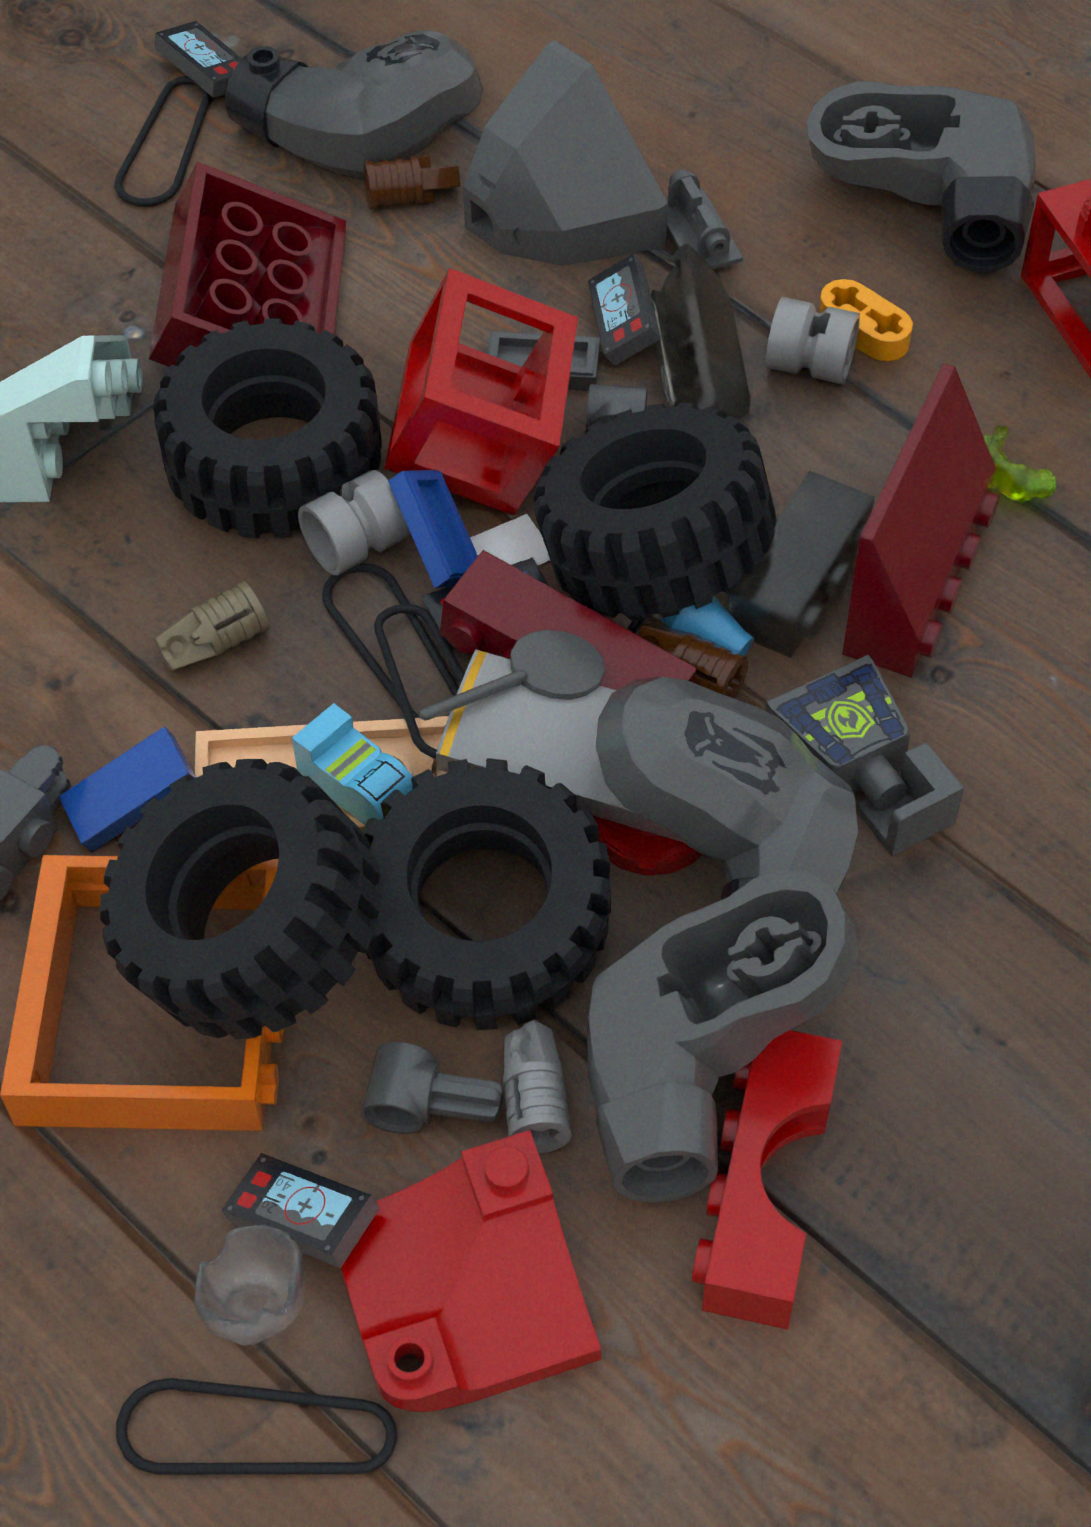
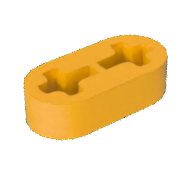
[819,279,913,362]

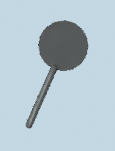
[419,630,605,721]

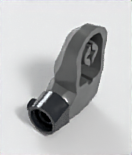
[806,81,1036,274]

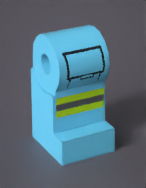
[292,703,413,825]

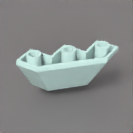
[0,335,143,502]

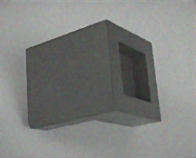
[858,742,964,856]

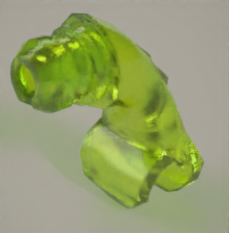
[982,425,1056,504]

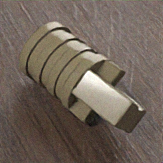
[153,581,270,670]

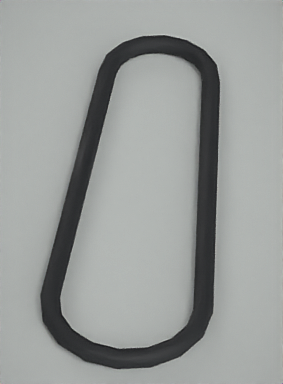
[114,76,211,206]
[322,563,459,718]
[374,604,465,759]
[116,1378,397,1475]

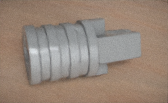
[502,1020,572,1154]

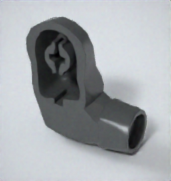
[587,868,858,1202]

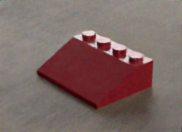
[149,161,346,367]
[842,363,1000,678]

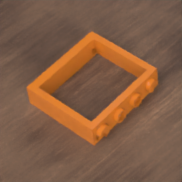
[0,855,285,1131]

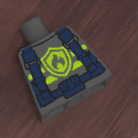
[765,655,910,810]

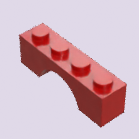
[692,1030,842,1330]

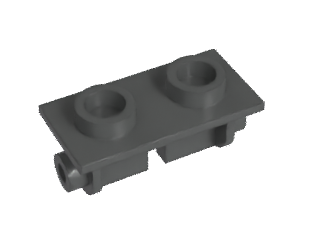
[666,170,743,274]

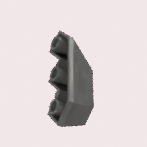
[463,39,668,266]

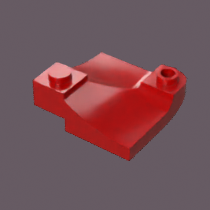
[340,1130,601,1412]

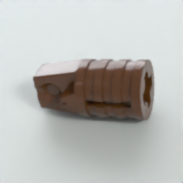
[363,155,461,209]
[638,623,748,699]

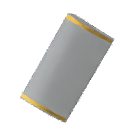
[436,649,685,843]

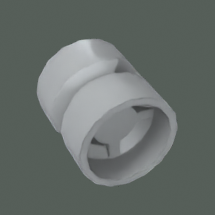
[765,297,860,384]
[298,470,410,575]

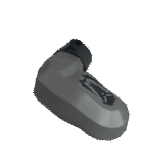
[225,30,483,180]
[596,676,858,900]

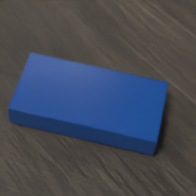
[388,470,478,588]
[58,726,196,852]

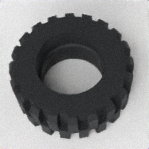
[153,319,382,539]
[534,403,777,620]
[362,758,611,1030]
[100,759,381,1040]

